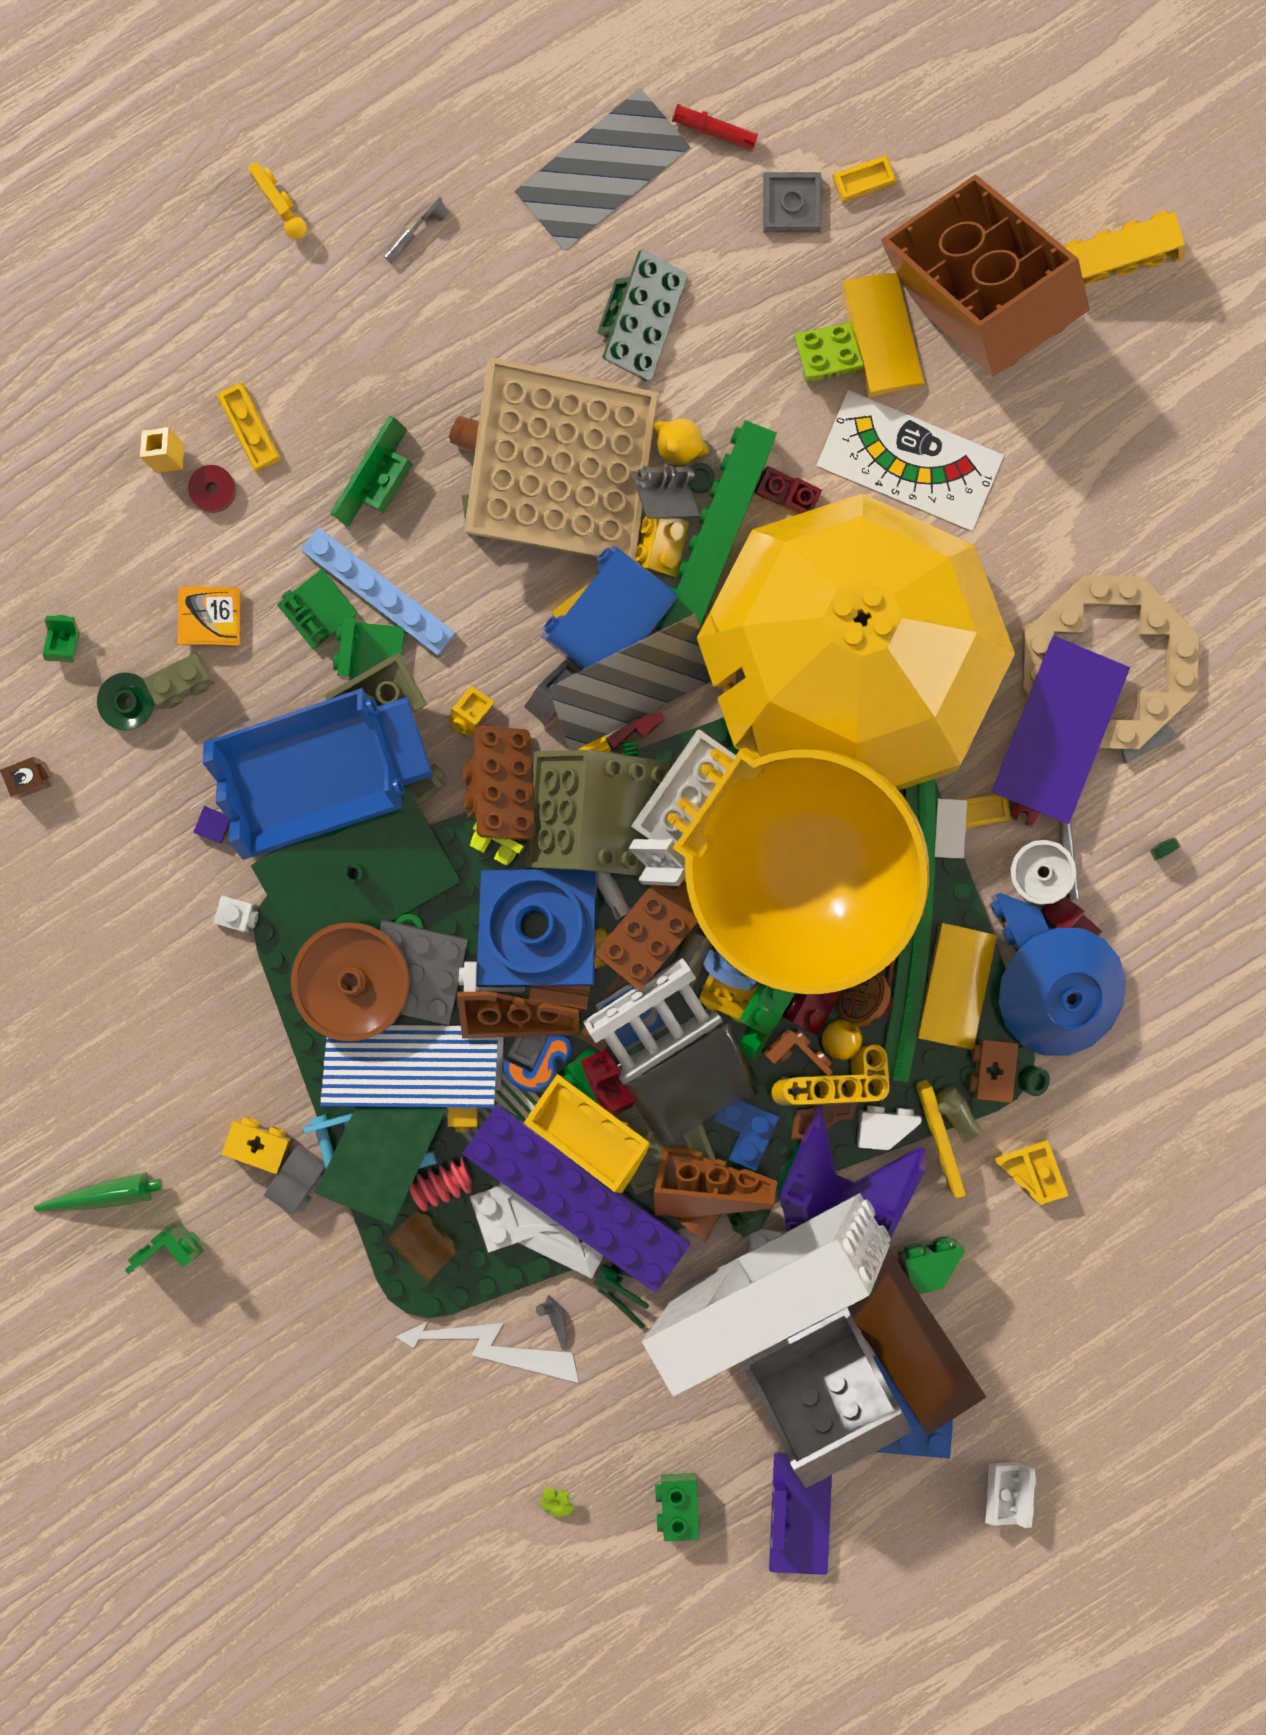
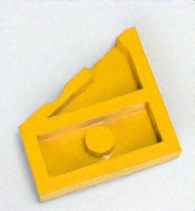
[994,1139,1069,1205]

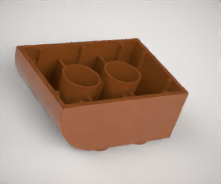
[881,174,1090,377]

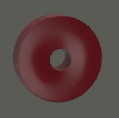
[188,465,236,513]

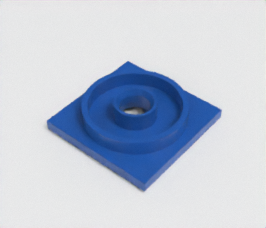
[476,869,598,987]

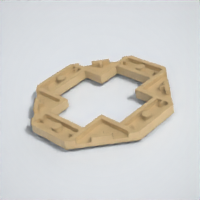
[1022,575,1199,750]

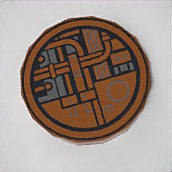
[837,973,891,1027]

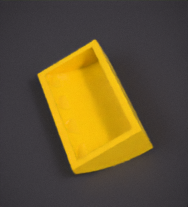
[841,273,925,398]
[917,923,997,1050]
[524,1074,651,1193]

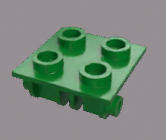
[277,569,358,649]

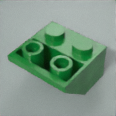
[898,1236,965,1294]

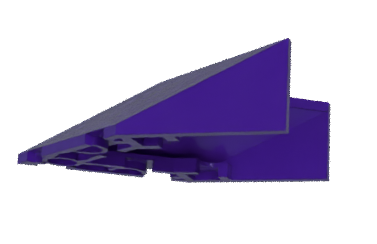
[779,1105,925,1243]

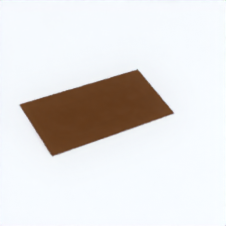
[846,1249,987,1435]

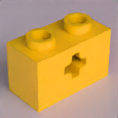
[221,1116,293,1174]

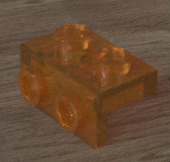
[386,1211,457,1282]

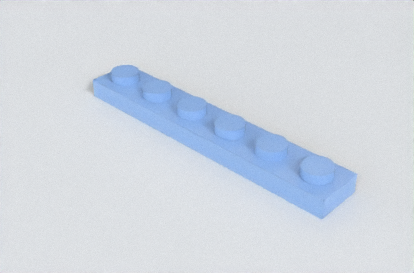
[300,527,456,657]

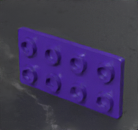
[769,1452,832,1575]

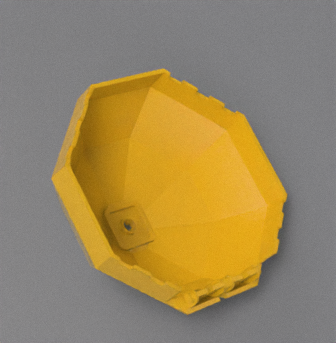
[697,493,1015,791]

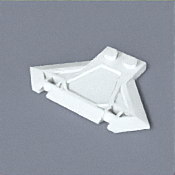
[470,1182,603,1278]

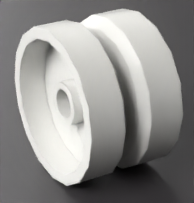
[1011,840,1076,904]

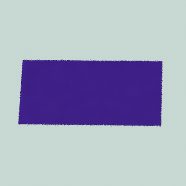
[991,635,1130,824]

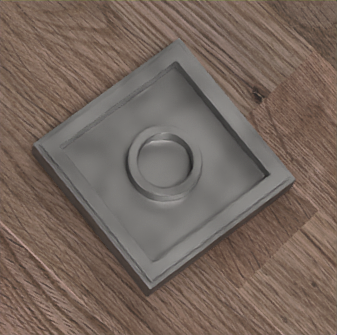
[763,172,821,232]

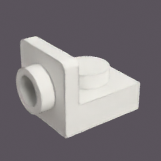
[213,895,259,933]

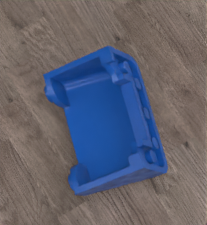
[541,546,677,671]

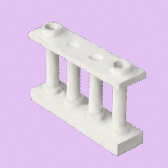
[583,958,723,1085]

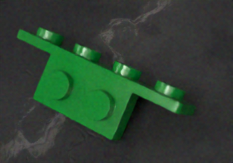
[331,416,413,527]
[737,983,795,1061]

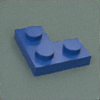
[713,1093,779,1171]

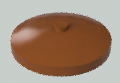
[291,922,410,1041]

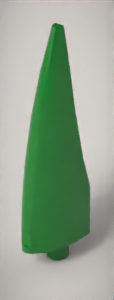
[34,1172,163,1211]

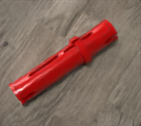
[672,104,758,152]

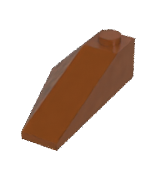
[457,991,580,1039]
[654,1146,777,1218]

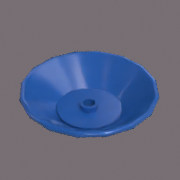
[999,928,1126,1056]

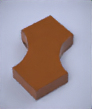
[791,1087,857,1140]

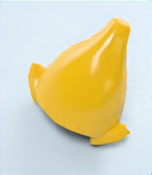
[654,418,709,466]

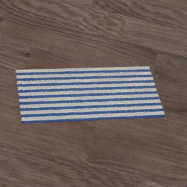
[320,1025,498,1108]

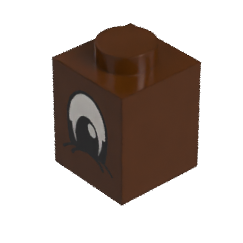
[0,757,51,799]

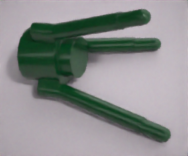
[593,1263,649,1329]

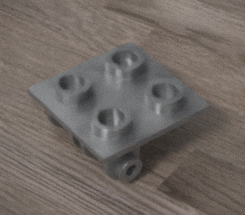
[630,465,700,519]

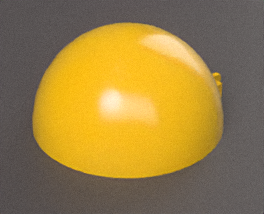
[667,747,929,994]

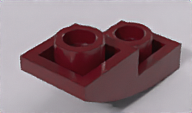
[754,466,822,514]

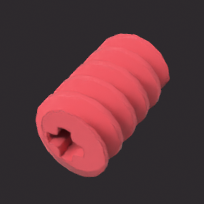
[409,1156,473,1212]

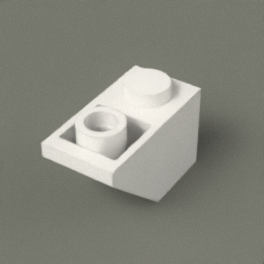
[856,1105,921,1150]

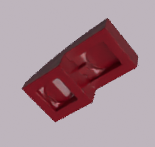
[606,713,665,750]
[581,1050,635,1115]

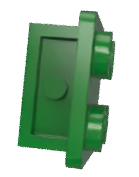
[333,617,405,680]
[125,1224,204,1274]

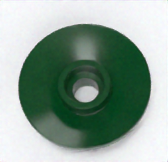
[97,672,154,731]

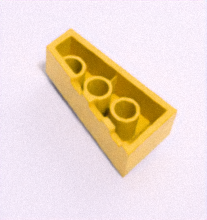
[1065,211,1185,286]

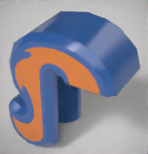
[503,1035,572,1093]

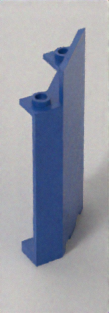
[202,688,433,860]

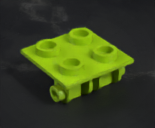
[794,322,863,383]

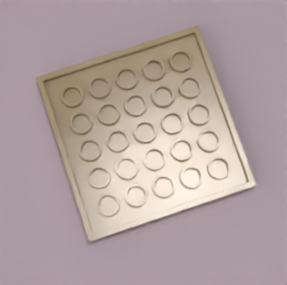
[464,357,658,560]

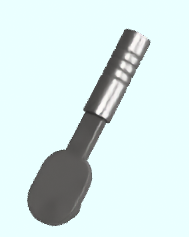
[383,197,449,264]

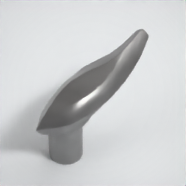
[536,1295,566,1349]

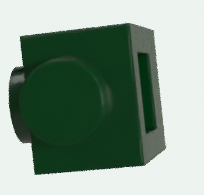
[727,1209,771,1238]

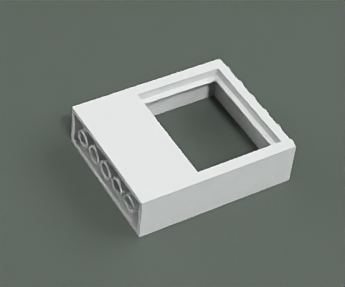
[642,1193,891,1397]

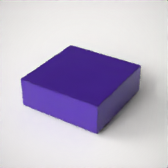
[193,806,230,844]

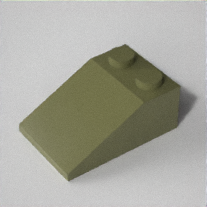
[325,653,428,714]

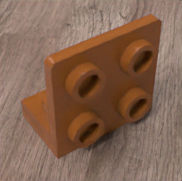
[762,1028,833,1076]

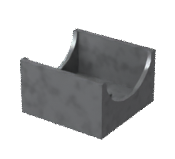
[741,1308,912,1488]

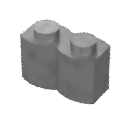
[263,1145,326,1215]

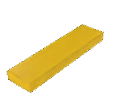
[916,1080,966,1199]

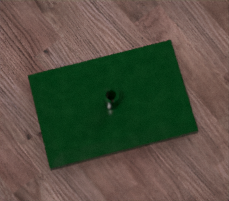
[250,785,461,952]

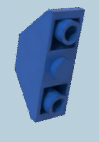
[990,893,1049,952]

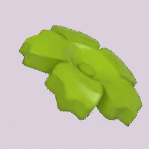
[540,1487,574,1519]

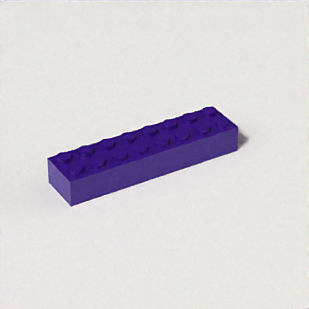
[462,1103,691,1293]

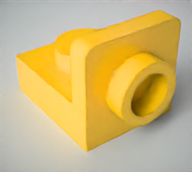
[448,686,495,738]

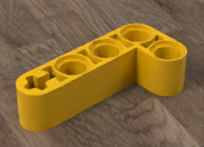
[772,1045,889,1106]

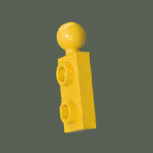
[248,162,307,240]

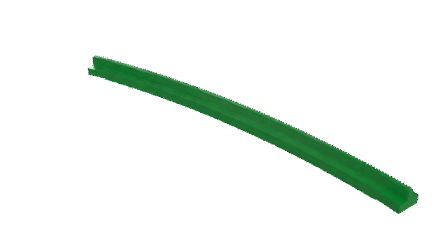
[884,779,936,1083]

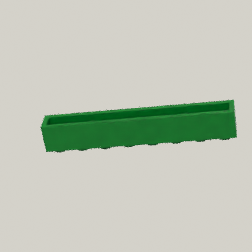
[656,420,777,631]

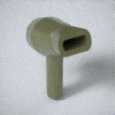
[936,1086,983,1143]

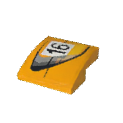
[177,586,240,647]

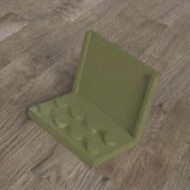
[525,750,670,876]

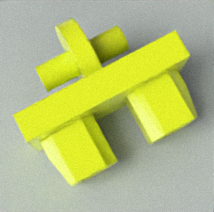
[470,823,525,866]

